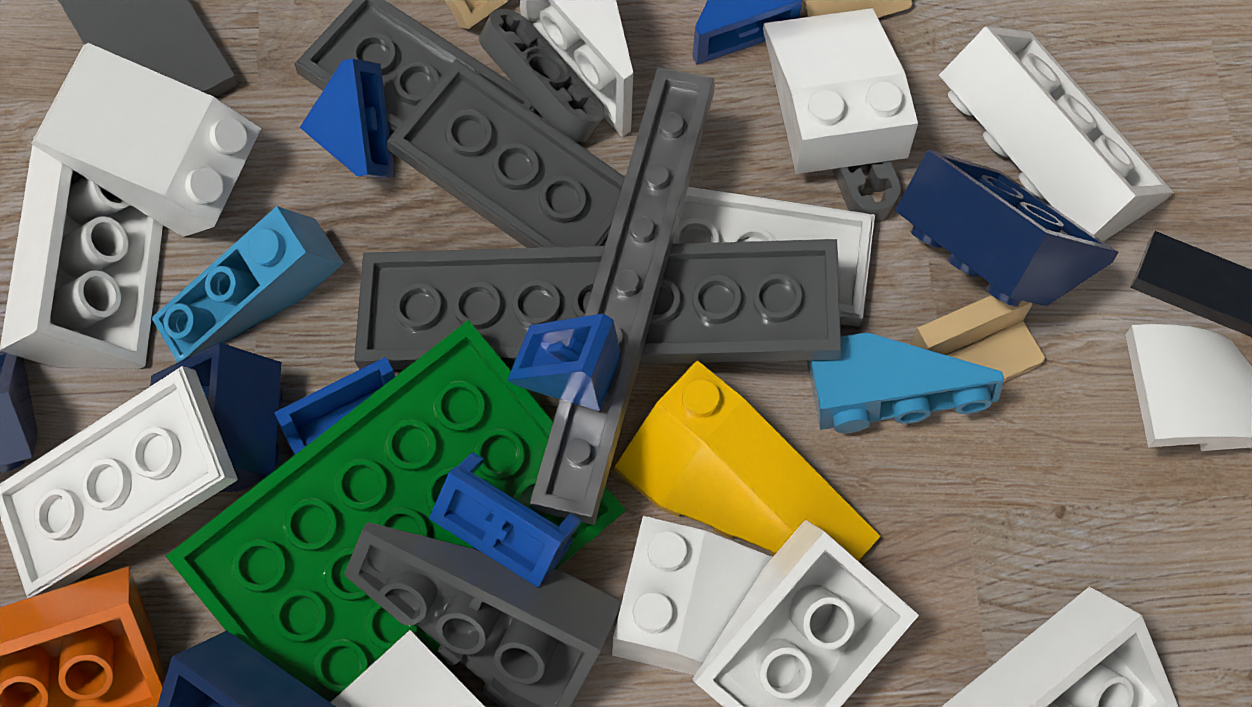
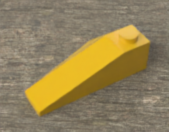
[614,360,880,562]

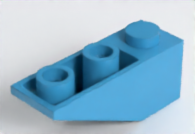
[152,206,344,363]
[807,332,1004,433]

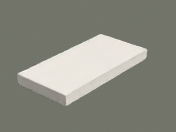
[673,187,875,327]
[0,366,238,598]

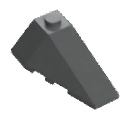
[344,522,622,707]

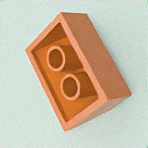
[0,566,165,707]

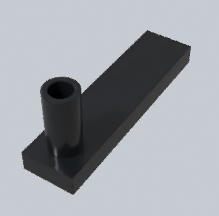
[1130,231,1252,337]

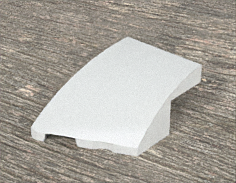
[1125,324,1252,451]

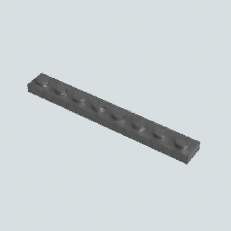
[530,67,715,525]

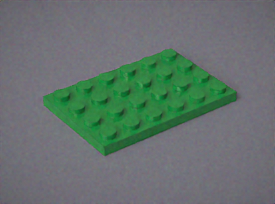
[165,320,626,702]

